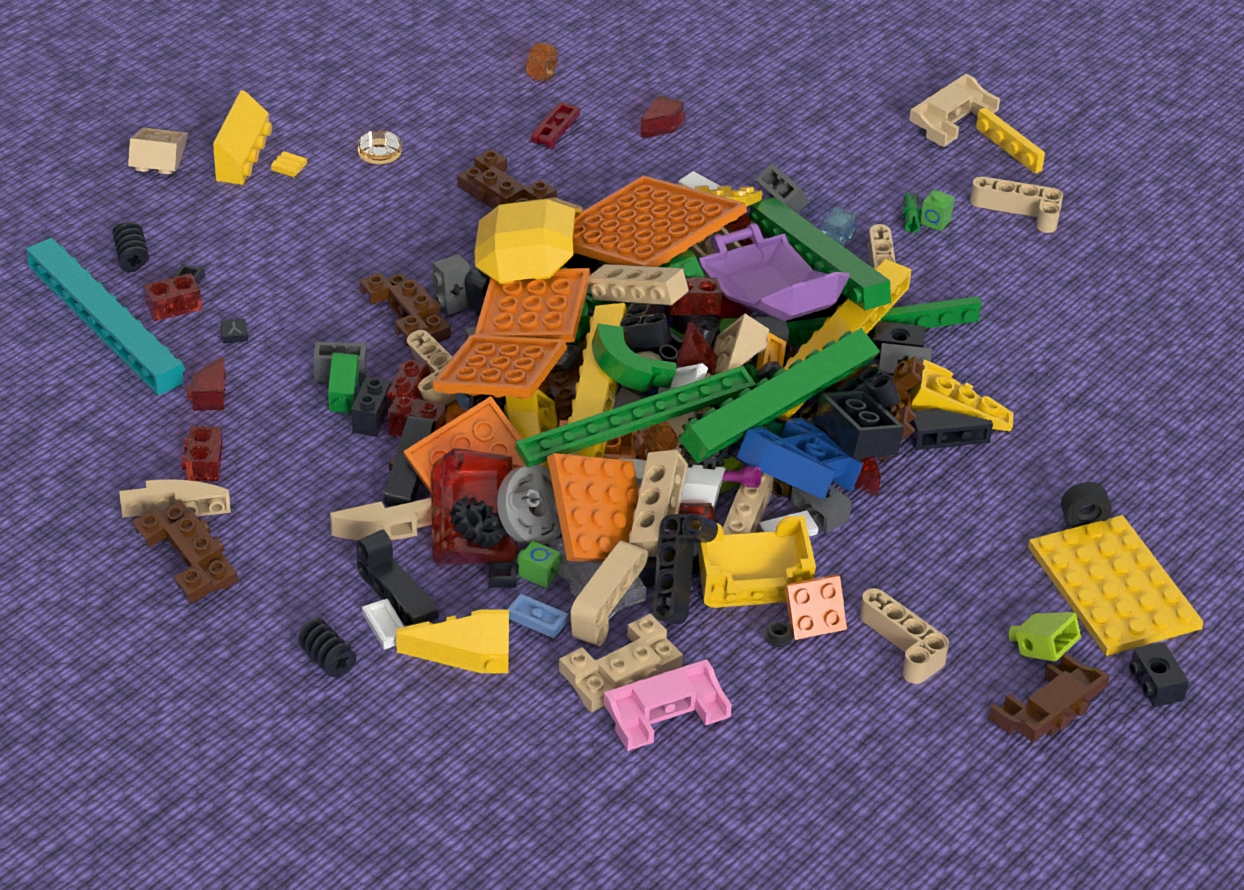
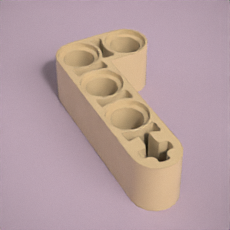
[970,177,1063,233]
[867,224,896,268]
[407,330,457,410]
[571,541,648,647]
[860,588,949,684]

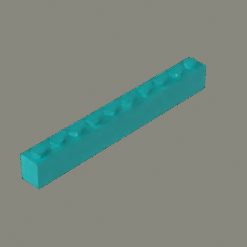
[26,238,185,395]

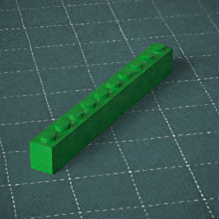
[748,197,891,310]
[678,328,880,464]

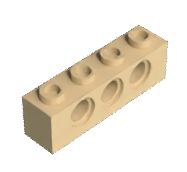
[588,264,689,305]
[629,450,688,557]
[723,472,773,535]

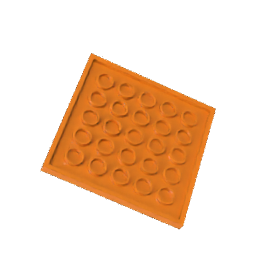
[573,175,747,267]

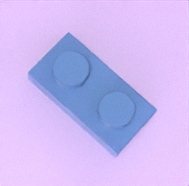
[507,594,568,638]

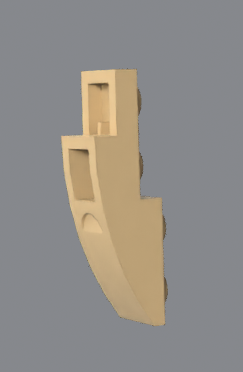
[119,480,231,518]
[330,497,440,540]

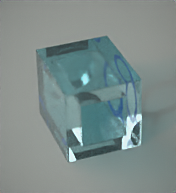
[822,207,857,246]

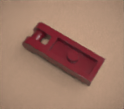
[531,102,580,149]

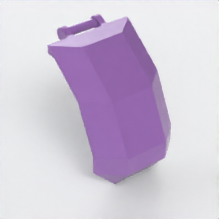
[698,223,850,321]

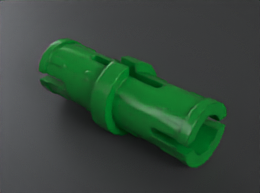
[902,193,921,233]

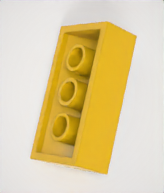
[213,90,272,185]

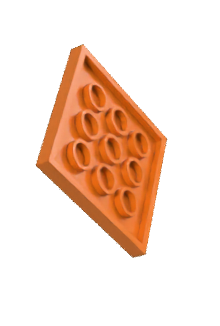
[474,268,591,342]
[433,335,567,399]
[403,396,542,535]
[547,453,639,563]

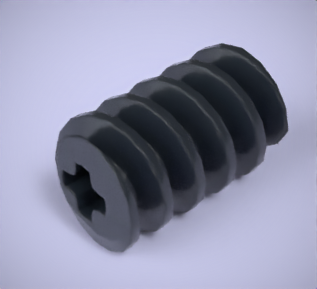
[112,222,149,273]
[298,618,357,677]

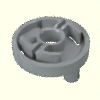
[497,465,562,546]

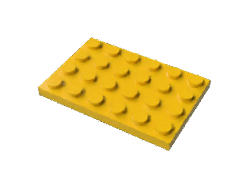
[1028,515,1204,656]

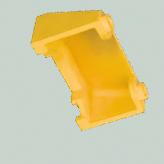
[697,516,816,608]

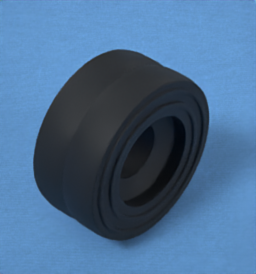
[1061,482,1112,528]

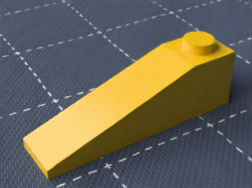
[910,359,1014,431]
[504,389,558,469]
[396,610,509,674]

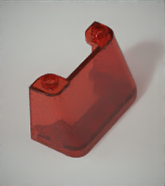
[431,448,517,564]

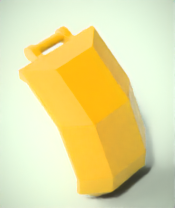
[475,197,582,284]

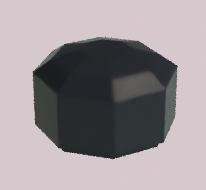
[756,361,782,381]

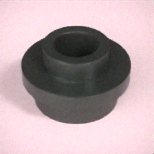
[765,621,793,647]

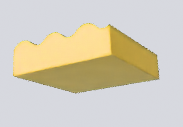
[271,151,307,177]

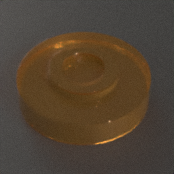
[358,131,402,164]

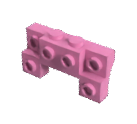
[604,659,732,751]

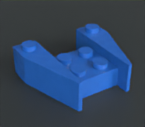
[737,417,863,499]

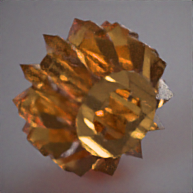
[525,43,559,81]
[632,421,678,460]

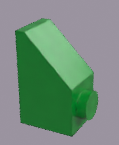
[328,353,360,413]

